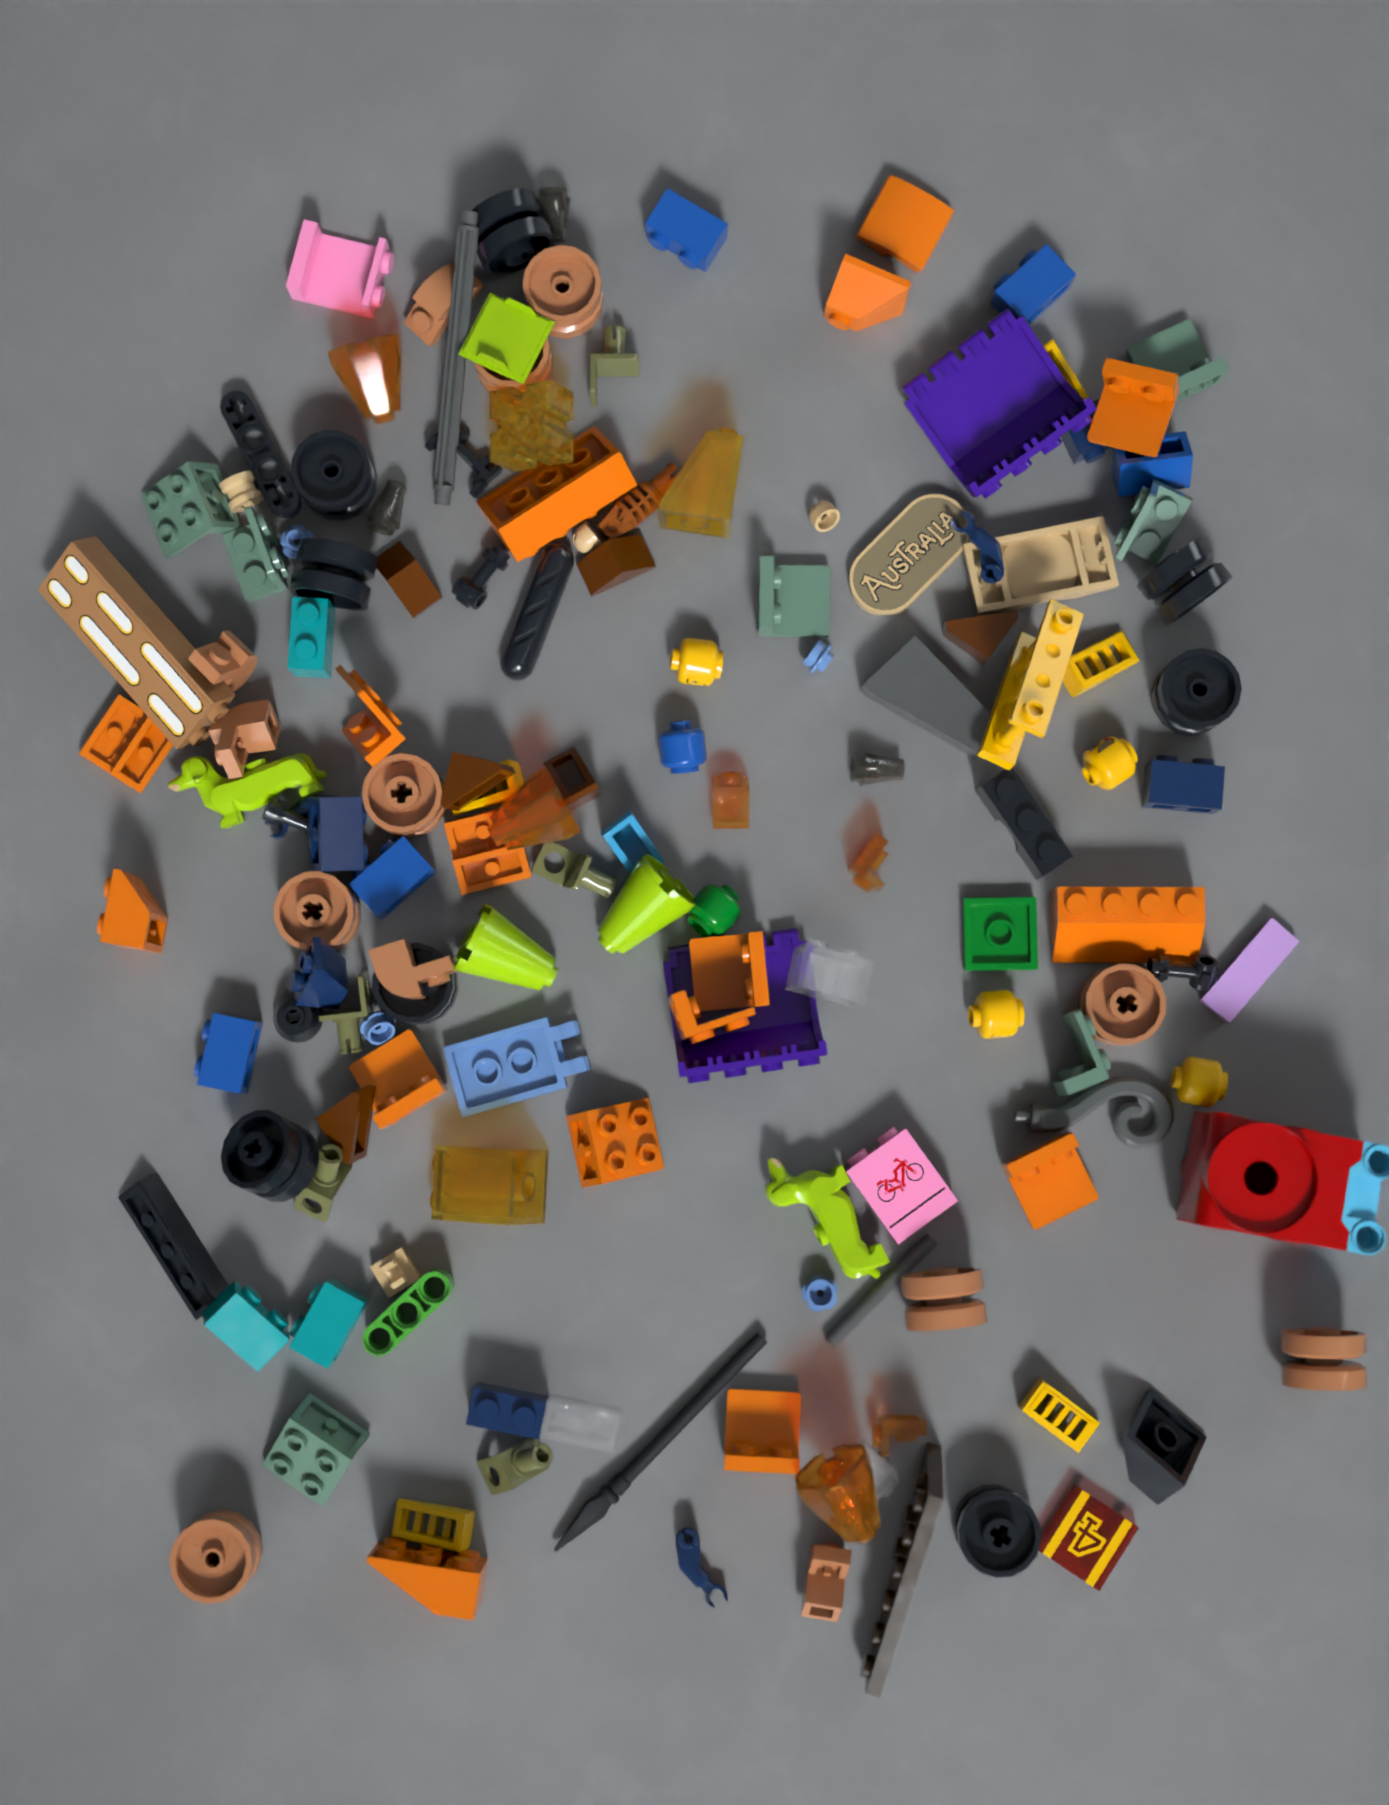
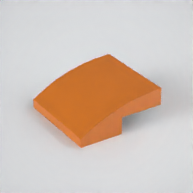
[855,175,955,273]
[79,694,173,794]
[443,804,532,895]

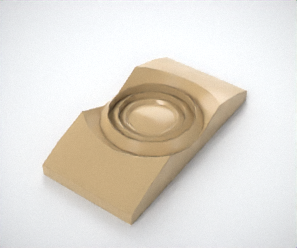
[962,516,1119,615]

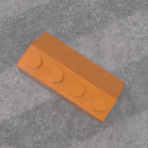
[476,426,637,562]
[1051,886,1205,963]

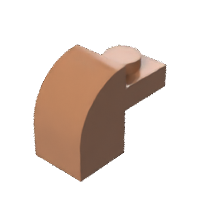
[404,263,484,346]
[188,630,258,692]
[208,699,281,779]
[368,939,457,999]
[800,1543,852,1622]

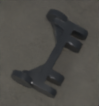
[425,424,503,498]

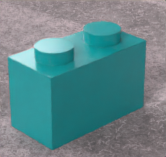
[287,597,336,678]
[289,1278,370,1369]
[203,1280,290,1372]

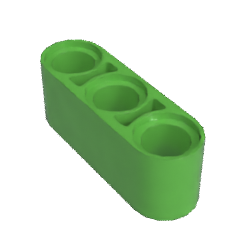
[362,1268,455,1356]

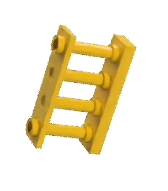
[977,598,1084,770]

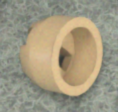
[808,500,840,532]
[573,521,604,553]

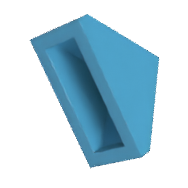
[600,811,665,874]

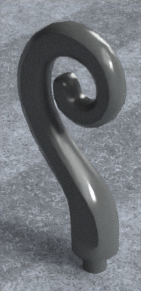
[1014,1076,1174,1148]

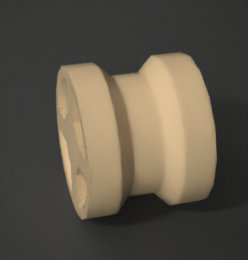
[219,471,264,513]

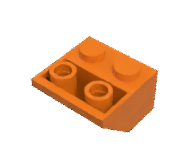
[97,868,168,954]

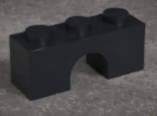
[976,767,1073,881]

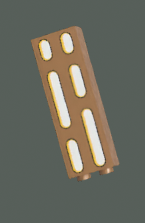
[38,536,236,749]

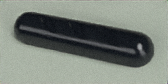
[500,543,574,681]

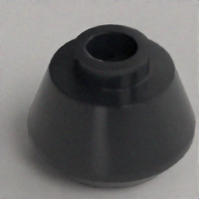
[273,993,323,1043]

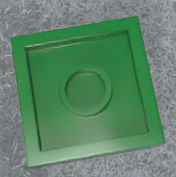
[962,897,1038,971]

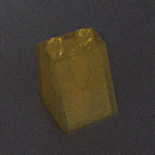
[658,428,744,539]
[430,1145,549,1225]

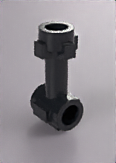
[452,544,510,610]
[262,798,309,841]
[1147,954,1219,991]

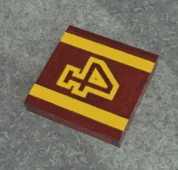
[1039,1484,1139,1591]

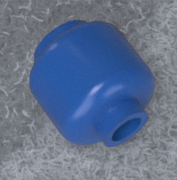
[658,720,707,774]

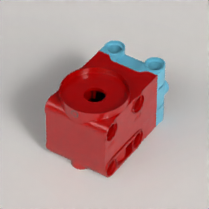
[1176,1111,1389,1255]

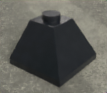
[1122,1388,1207,1505]

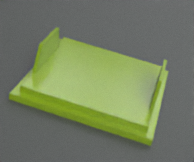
[458,292,555,385]

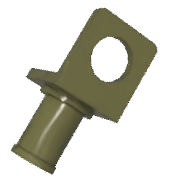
[590,325,640,407]
[531,840,617,898]
[318,971,372,1054]
[294,1144,352,1222]
[477,1437,553,1495]

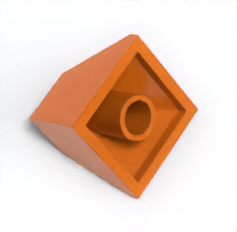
[824,253,912,332]

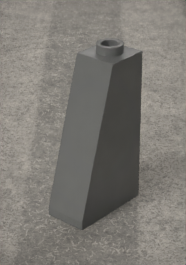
[861,636,991,759]

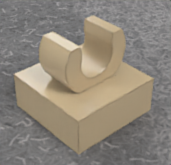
[370,1247,421,1298]

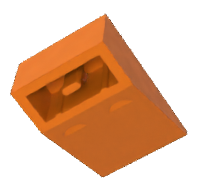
[367,1537,488,1620]

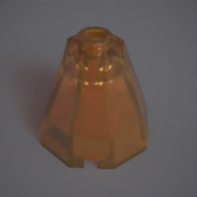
[328,334,403,425]
[487,766,581,850]
[795,1444,881,1544]

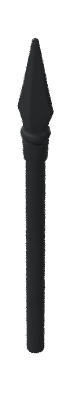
[554,1332,768,1552]

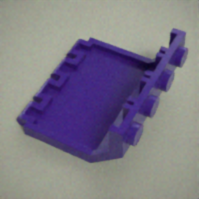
[901,309,1097,499]
[663,928,828,1084]

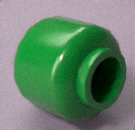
[687,884,741,937]

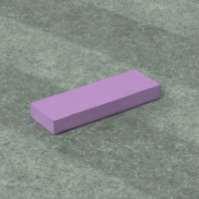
[1199,917,1300,1024]

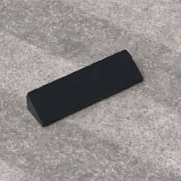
[118,1173,229,1320]

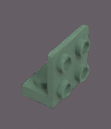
[1126,319,1230,403]
[141,461,242,558]
[1113,479,1192,564]
[222,506,290,604]
[758,556,830,637]
[1051,1009,1111,1096]
[263,1393,370,1506]

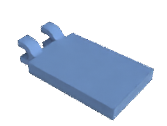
[443,1017,591,1118]

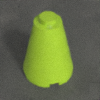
[597,854,696,954]
[455,903,559,991]

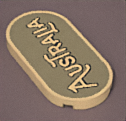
[849,494,970,616]

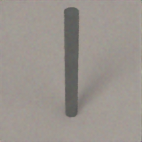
[825,1233,938,1349]

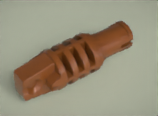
[597,462,685,540]

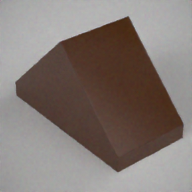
[576,534,656,597]
[376,540,442,619]
[942,611,1018,665]
[543,746,601,812]
[441,752,516,811]
[315,1085,376,1164]

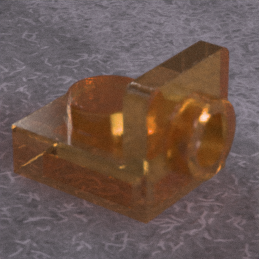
[712,772,749,829]
[848,833,889,893]
[872,1414,927,1457]

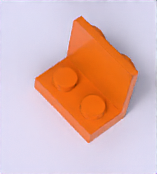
[1087,358,1179,458]
[335,665,405,768]
[689,931,770,1011]
[668,990,756,1044]
[349,1029,448,1129]
[566,1098,664,1188]
[1001,1132,1099,1230]
[724,1388,801,1474]

